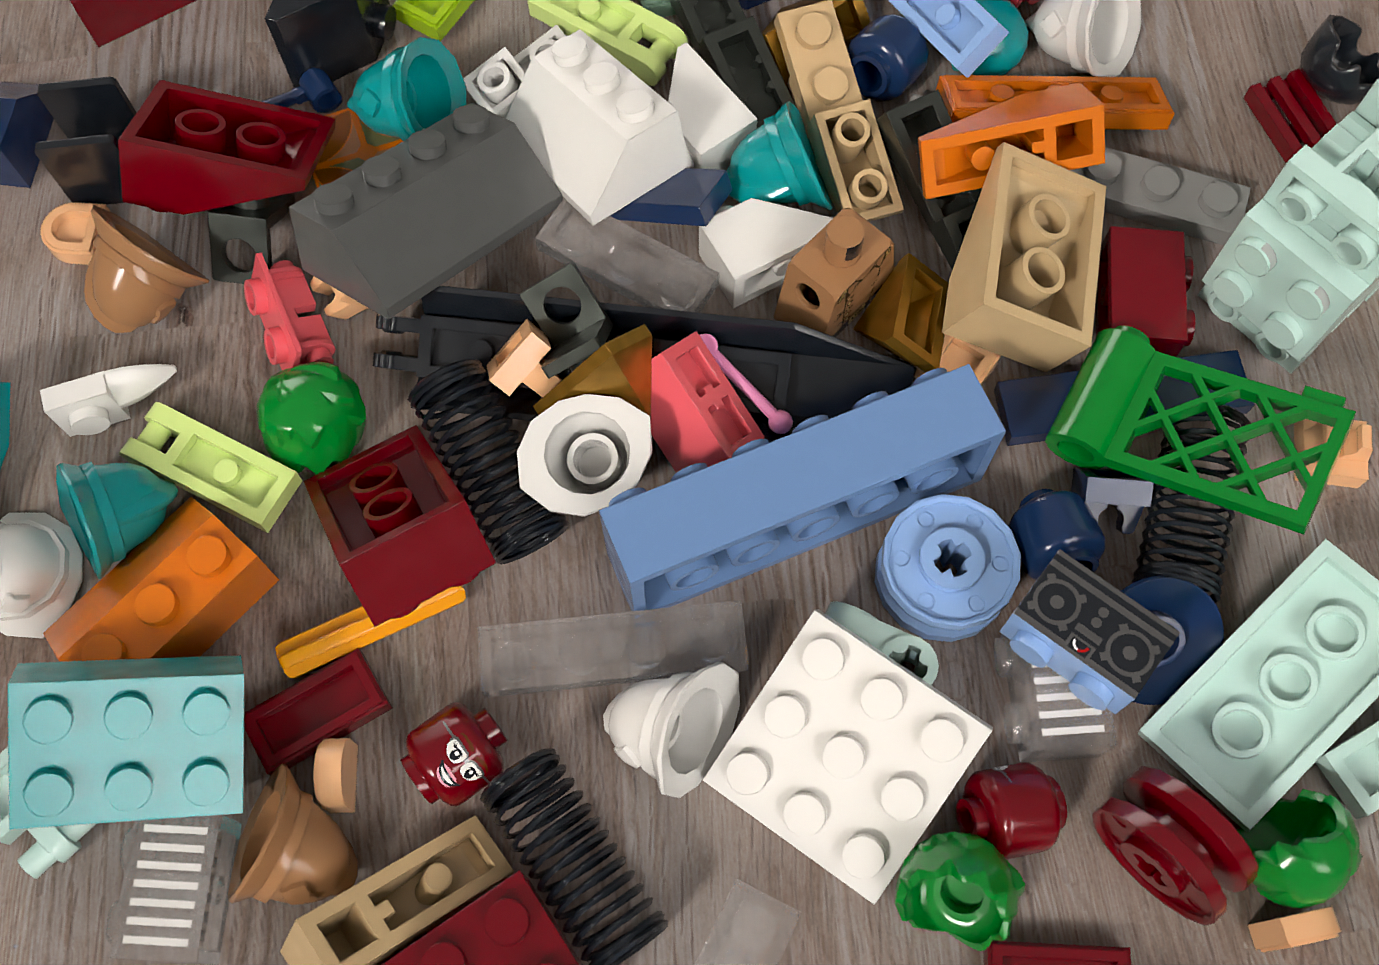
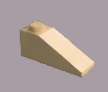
[280,815,514,965]

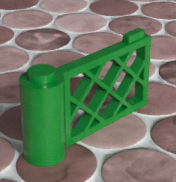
[1045,326,1356,535]

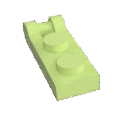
[527,0,688,86]
[119,402,303,533]

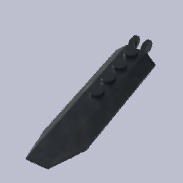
[373,285,915,443]

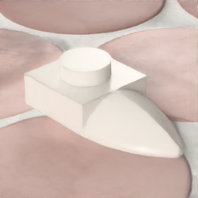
[40,364,177,437]

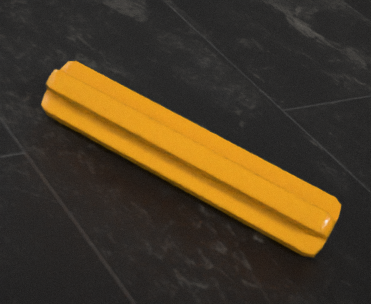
[275,585,466,678]

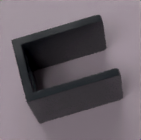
[35,77,137,205]

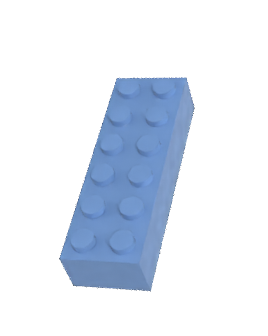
[599,364,1006,621]

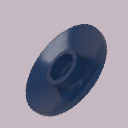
[1121,576,1224,705]

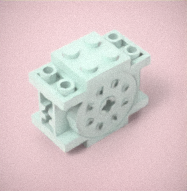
[1198,79,1379,374]

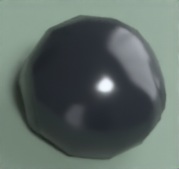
[1300,15,1379,105]

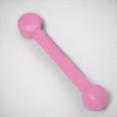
[699,333,793,434]

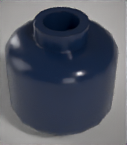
[847,14,929,101]
[1008,489,1106,581]

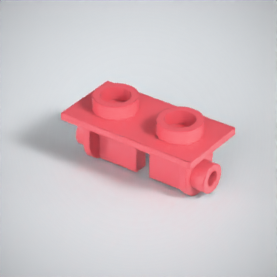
[244,253,335,370]

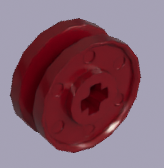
[1092,766,1258,926]

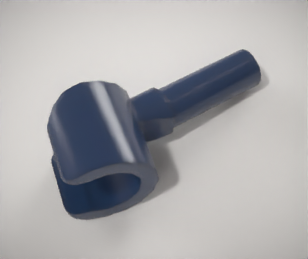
[260,68,342,113]

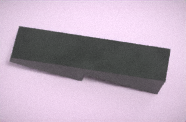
[670,0,796,128]
[876,89,981,270]

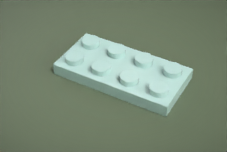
[1138,539,1379,832]

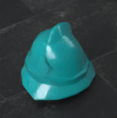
[347,37,466,141]
[727,101,833,210]
[56,461,178,579]

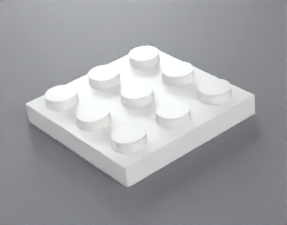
[703,609,993,905]

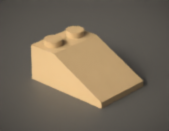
[942,142,1106,372]

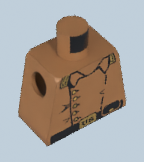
[774,208,895,337]

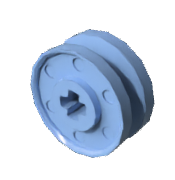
[874,494,1021,642]

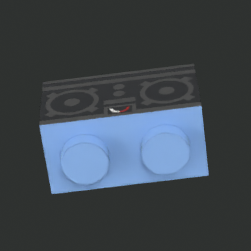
[999,549,1180,714]

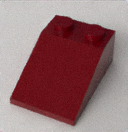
[118,80,336,215]
[303,425,496,627]

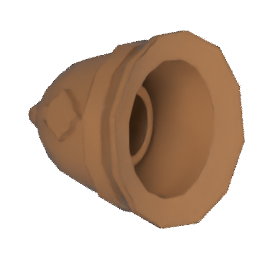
[84,205,210,333]
[228,764,358,905]

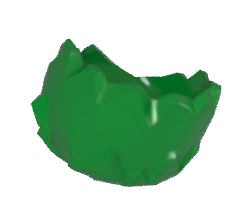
[257,362,366,474]
[1237,789,1363,909]
[894,832,1026,951]

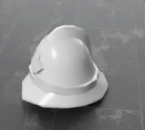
[1025,0,1141,77]
[517,394,653,516]
[0,513,83,639]
[603,662,740,798]

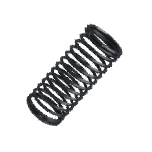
[407,359,569,564]
[1132,402,1251,604]
[480,748,668,965]

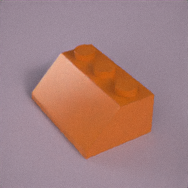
[43,497,279,662]

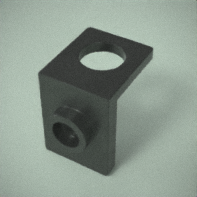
[208,194,295,284]
[520,262,613,379]

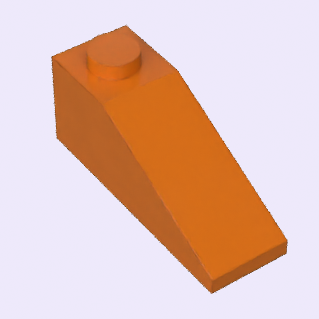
[918,82,1105,199]

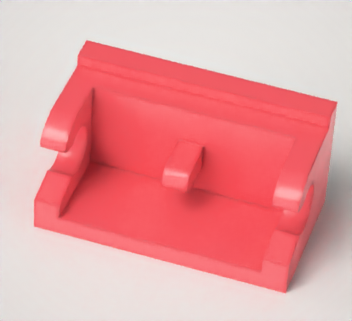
[650,331,765,473]

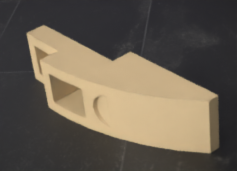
[774,0,904,222]

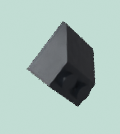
[265,0,396,88]

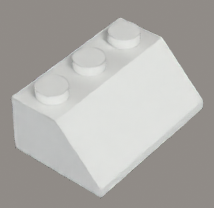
[506,29,690,226]

